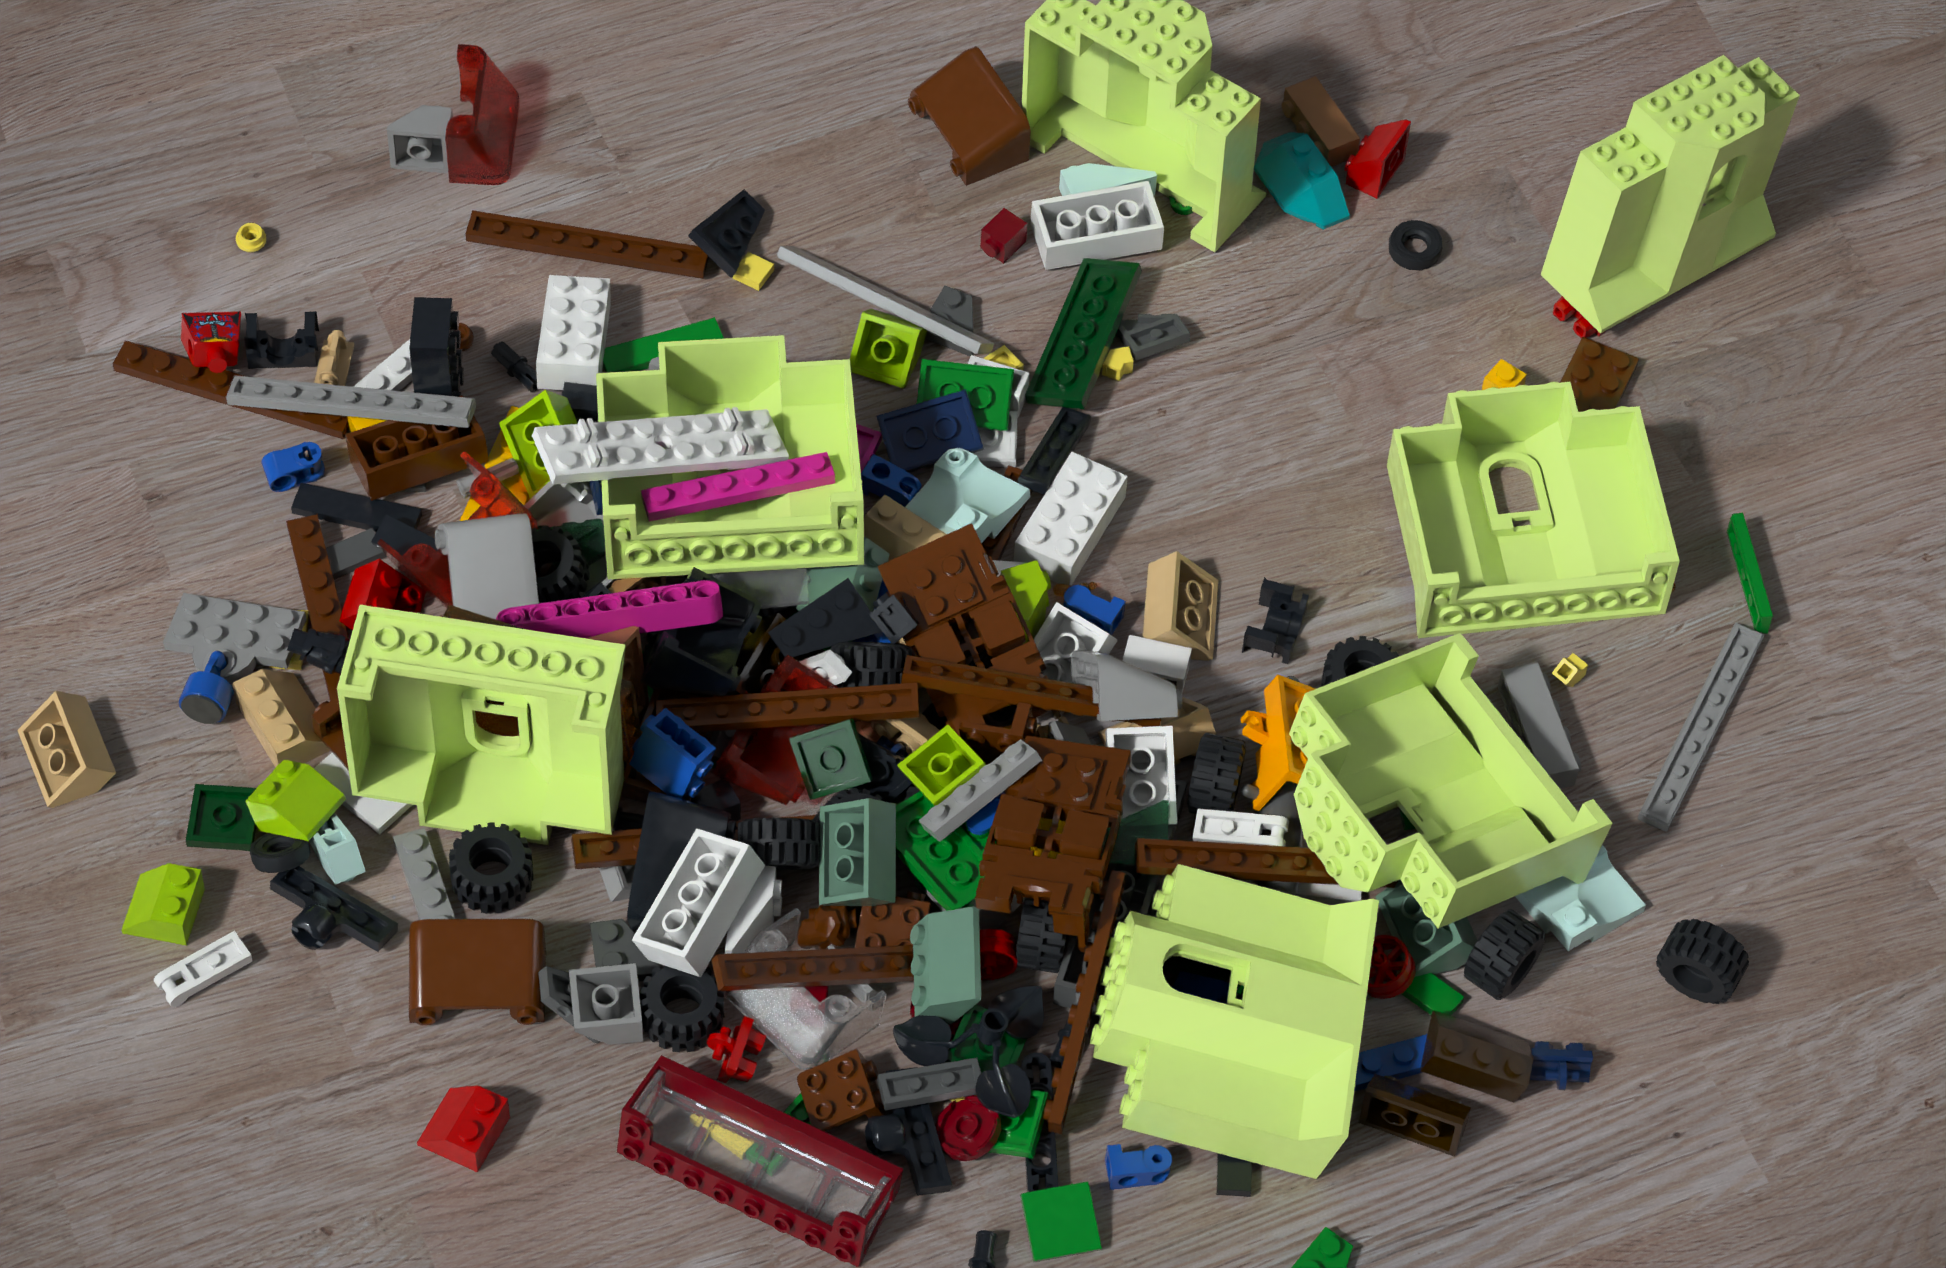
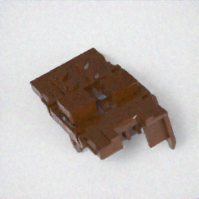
[877,523,1061,736]
[975,736,1131,952]

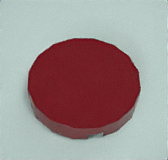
[935,1095,1001,1161]

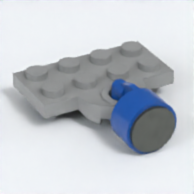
[163,593,307,724]

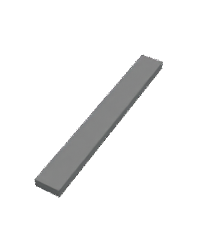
[777,246,994,354]
[226,376,476,428]
[1638,622,1765,832]

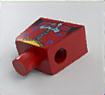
[181,311,241,373]

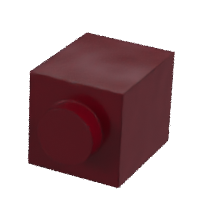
[980,208,1028,264]

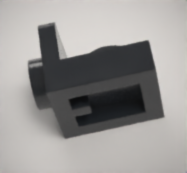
[869,591,920,644]

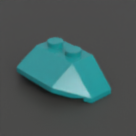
[1254,132,1350,230]

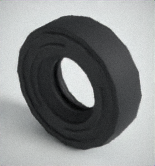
[1389,220,1443,271]
[250,833,311,873]

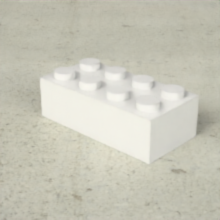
[1030,181,1164,270]
[536,275,611,390]
[1014,452,1128,588]
[632,828,765,977]

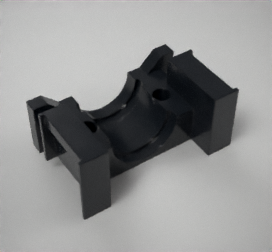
[244,311,319,369]
[1242,577,1309,664]

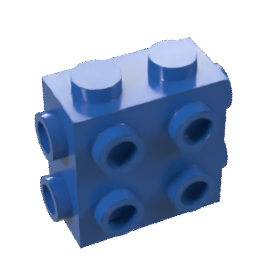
[629,708,716,800]

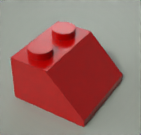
[1344,119,1411,199]
[417,1085,510,1172]

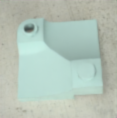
[905,448,1031,543]
[1515,845,1646,951]

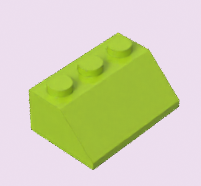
[499,389,578,499]

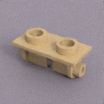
[314,330,355,386]

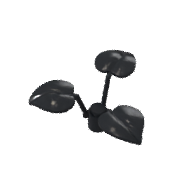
[893,986,1044,1118]

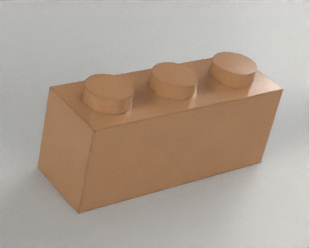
[1281,76,1360,167]

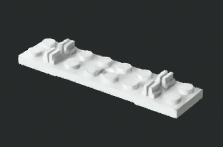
[532,407,789,484]

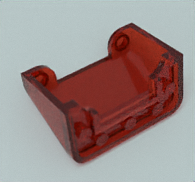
[445,44,520,185]
[711,655,838,805]

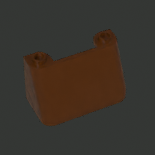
[908,46,1031,186]
[409,919,546,1025]

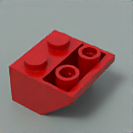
[339,558,426,630]

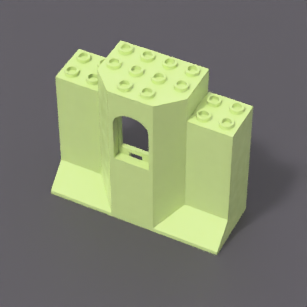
[1022,0,1266,252]
[1541,55,1800,333]
[596,335,864,580]
[1387,382,1680,638]
[337,605,626,845]
[1289,633,1613,929]
[1090,864,1379,1179]

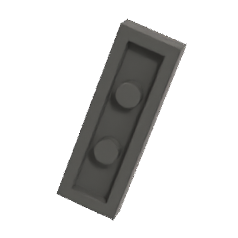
[877,1058,981,1110]

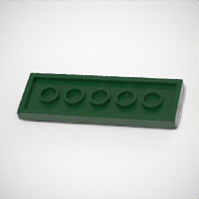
[1025,258,1142,409]

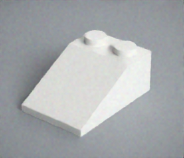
[1034,602,1117,716]
[1105,726,1177,827]
[725,866,782,954]

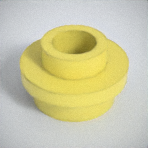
[236,223,267,252]

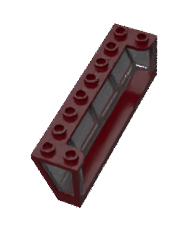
[617,1055,903,1267]

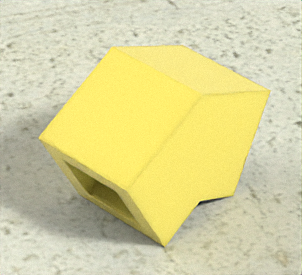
[1102,346,1134,381]
[1552,653,1588,687]

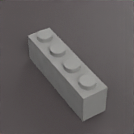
[1498,663,1581,788]

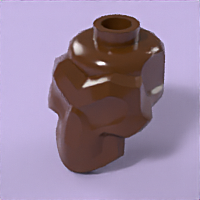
[797,905,858,949]

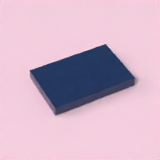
[876,389,984,472]

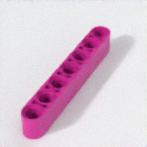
[496,580,723,639]

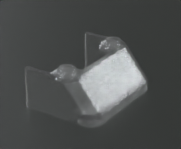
[724,908,887,1070]

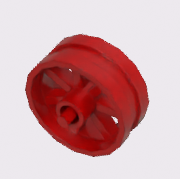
[979,929,1018,981]
[1367,935,1416,999]

